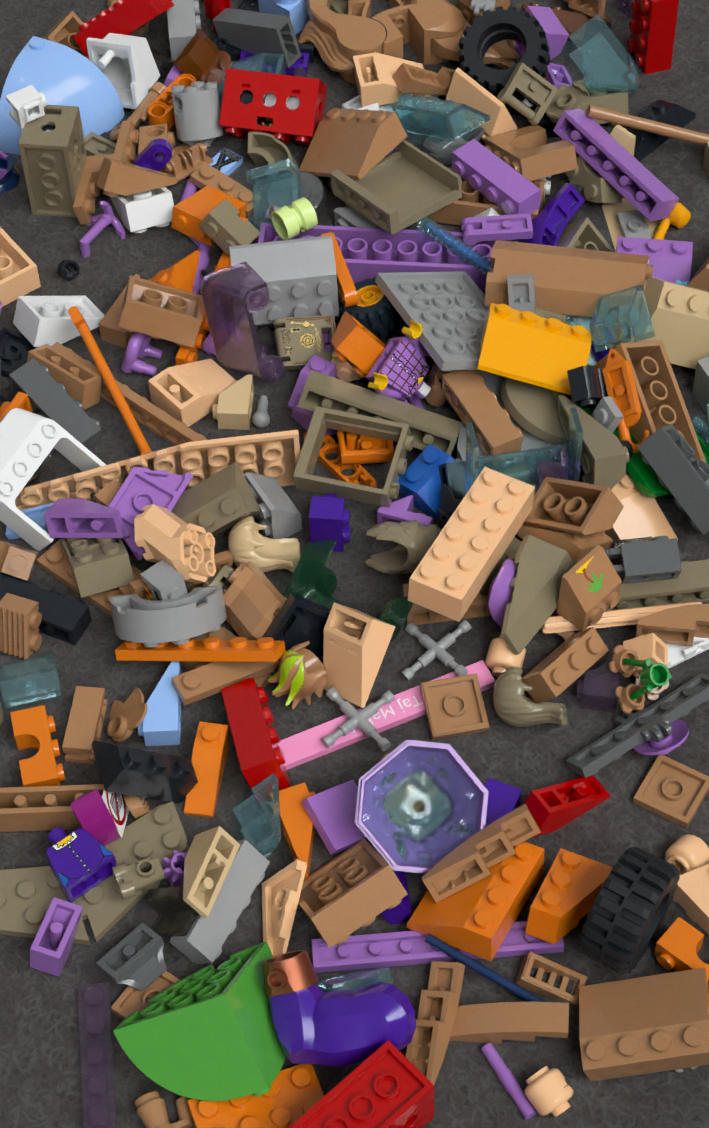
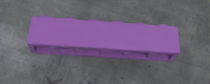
[553,109,679,221]

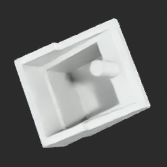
[86,33,160,109]

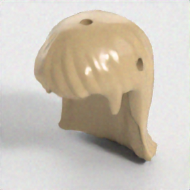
[228,516,300,573]

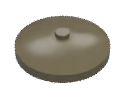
[501,377,582,446]

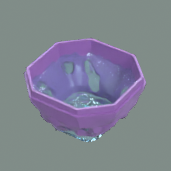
[355,740,489,874]

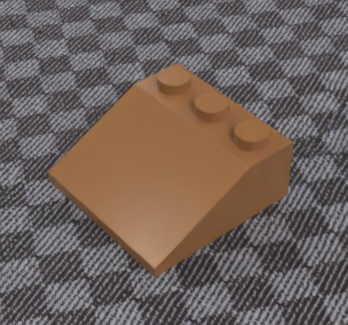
[298,839,408,948]

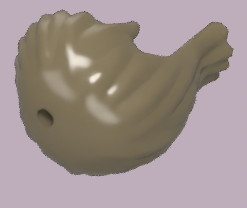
[493,667,568,727]

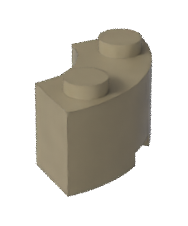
[248,132,300,180]
[565,157,622,203]

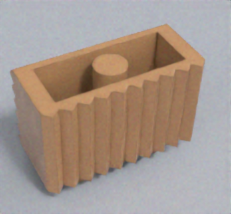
[0,593,42,660]

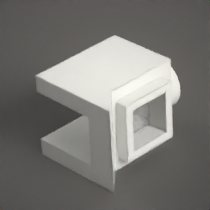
[5,85,47,130]

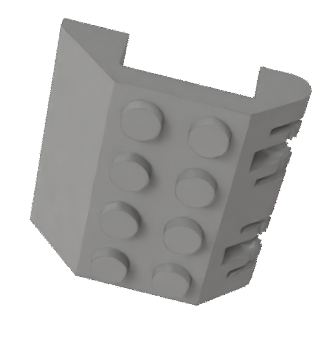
[229,235,339,330]

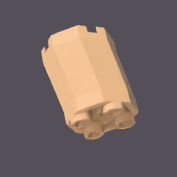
[134,504,216,584]

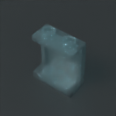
[246,158,302,231]

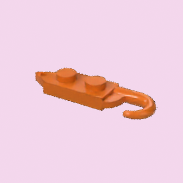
[602,348,650,453]

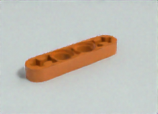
[320,232,358,308]
[304,431,377,488]

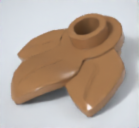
[107,687,147,743]

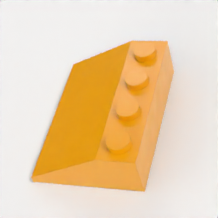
[477,303,592,395]

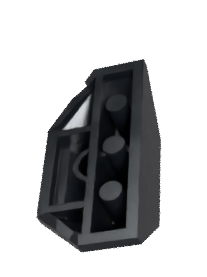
[620,100,696,162]

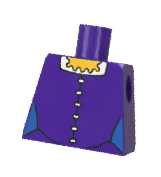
[46,827,117,903]

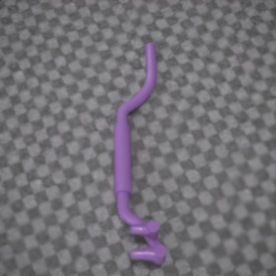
[121,178,210,376]

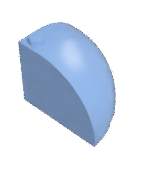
[0,36,125,155]

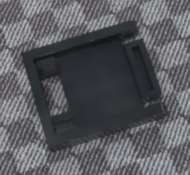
[262,592,331,663]

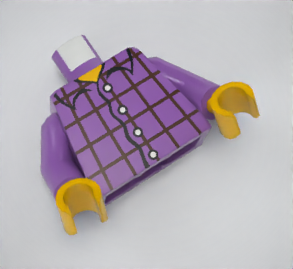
[365,320,431,400]

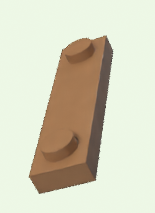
[172,656,282,706]

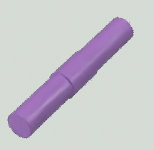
[481,1043,537,1120]

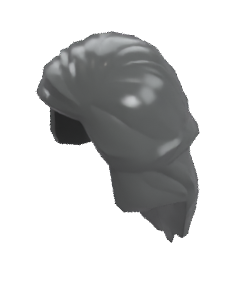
[422,126,485,167]

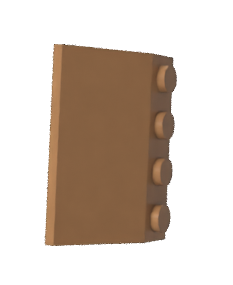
[299,108,407,180]
[579,967,709,1081]

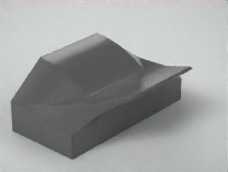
[96,922,167,991]

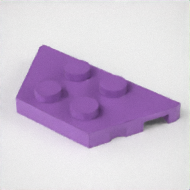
[108,467,193,561]

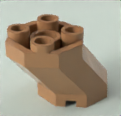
[223,561,287,640]

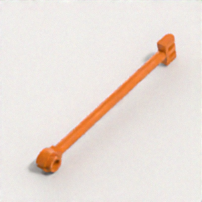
[68,306,152,455]

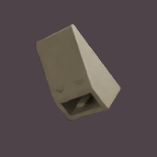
[60,538,135,598]

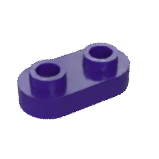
[134,139,172,171]

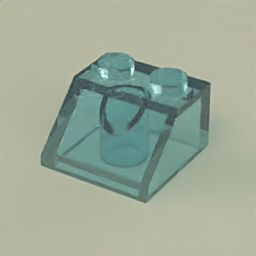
[589,285,655,352]

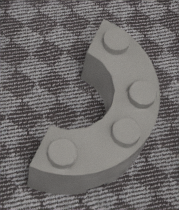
[110,585,227,647]

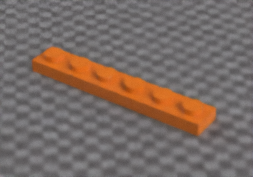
[115,637,286,662]

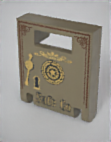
[273,315,336,371]

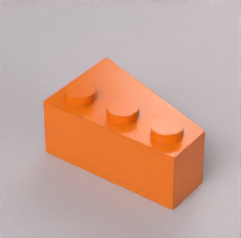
[525,848,613,944]

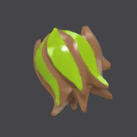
[267,641,328,710]

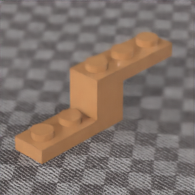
[73,120,139,225]

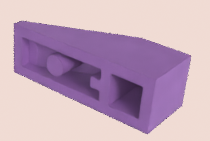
[44,498,126,538]

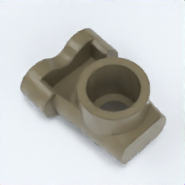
[112,857,165,900]

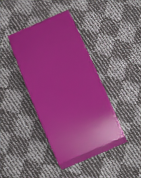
[70,789,120,846]

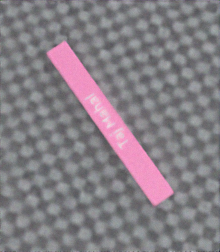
[278,660,496,770]

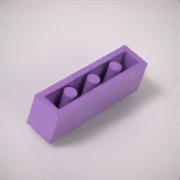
[452,139,541,215]

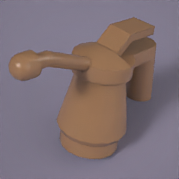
[135,1091,193,1128]

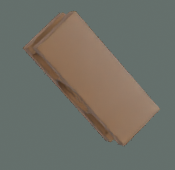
[62,686,108,764]

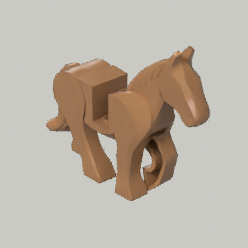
[298,0,519,84]

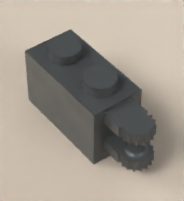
[604,536,682,584]

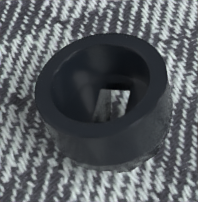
[58,259,80,280]

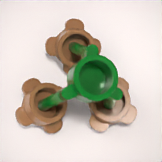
[609,645,672,714]

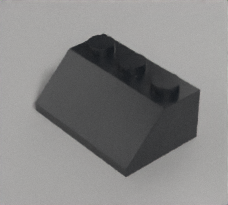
[91,740,198,804]

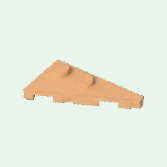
[261,859,307,957]

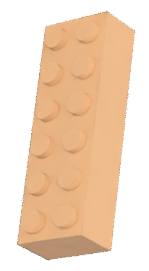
[408,467,535,622]

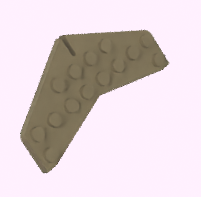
[0,801,188,945]

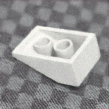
[109,187,174,233]
[13,296,105,348]

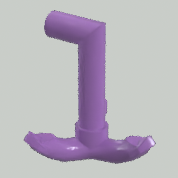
[79,201,125,258]

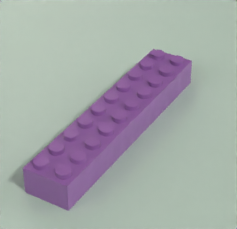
[258,223,508,290]

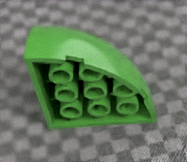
[113,941,286,1101]

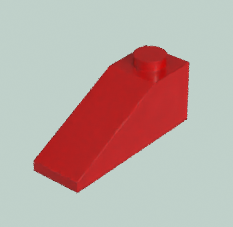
[523,776,611,837]

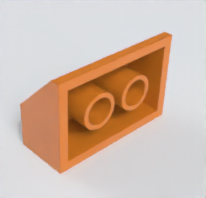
[331,311,386,378]

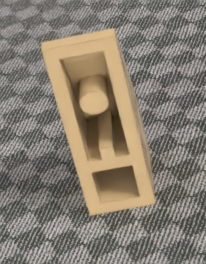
[183,826,240,918]

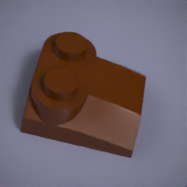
[173,29,232,85]

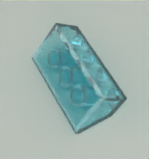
[391,93,490,141]

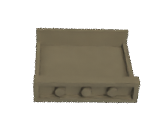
[330,140,462,235]

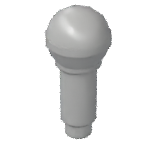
[252,395,270,428]

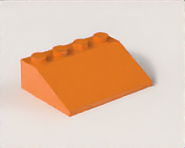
[406,841,545,962]

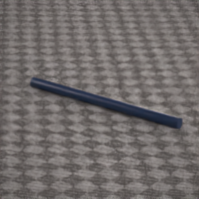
[425,933,546,1002]

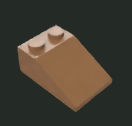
[516,524,613,564]

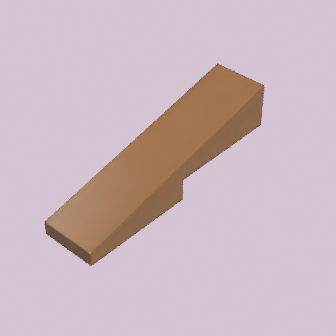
[392,63,455,95]

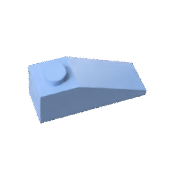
[138,661,182,746]

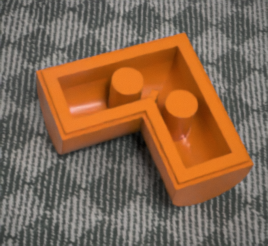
[336,430,395,465]

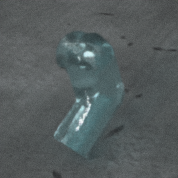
[692,415,709,448]

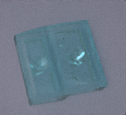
[0,653,62,708]

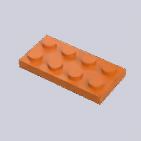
[187,1064,324,1128]

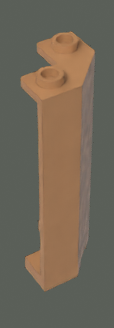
[485,240,653,322]

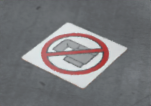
[102,789,129,838]

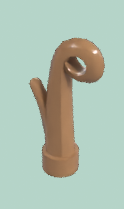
[109,82,167,142]

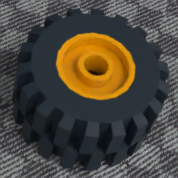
[338,277,405,340]

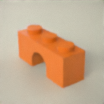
[10,705,66,787]
[654,917,709,987]

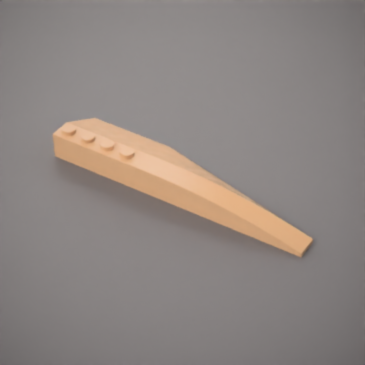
[15,430,300,510]

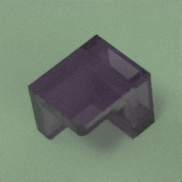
[537,447,567,489]

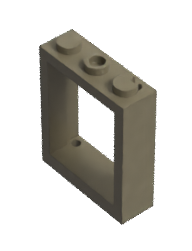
[293,406,414,508]

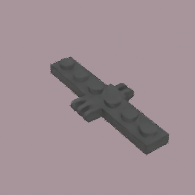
[566,673,709,778]

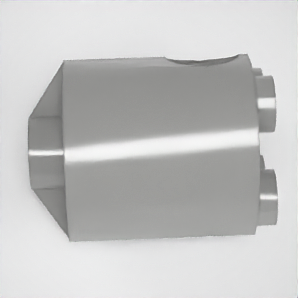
[171,81,224,147]

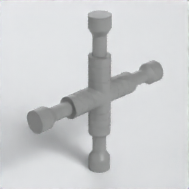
[401,620,472,681]
[321,687,395,751]

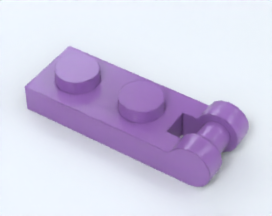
[461,214,533,246]

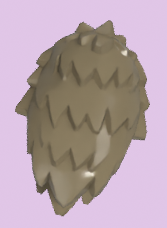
[365,520,442,574]

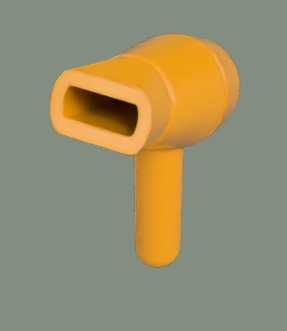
[653,202,691,240]

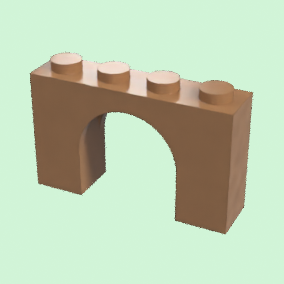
[484,125,577,181]

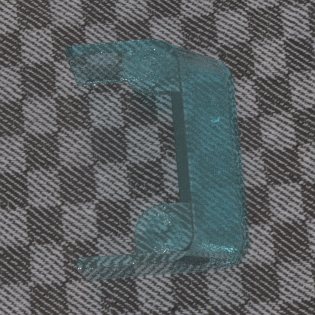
[569,13,642,92]

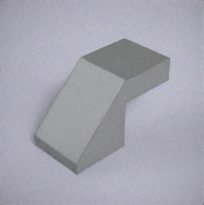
[507,274,536,314]

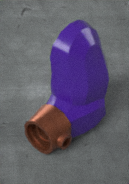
[261,950,416,1067]

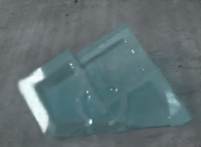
[232,773,281,858]

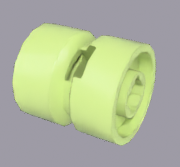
[271,197,318,240]

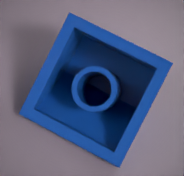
[398,444,474,519]

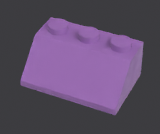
[616,237,693,284]

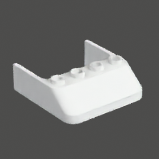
[0,408,106,551]

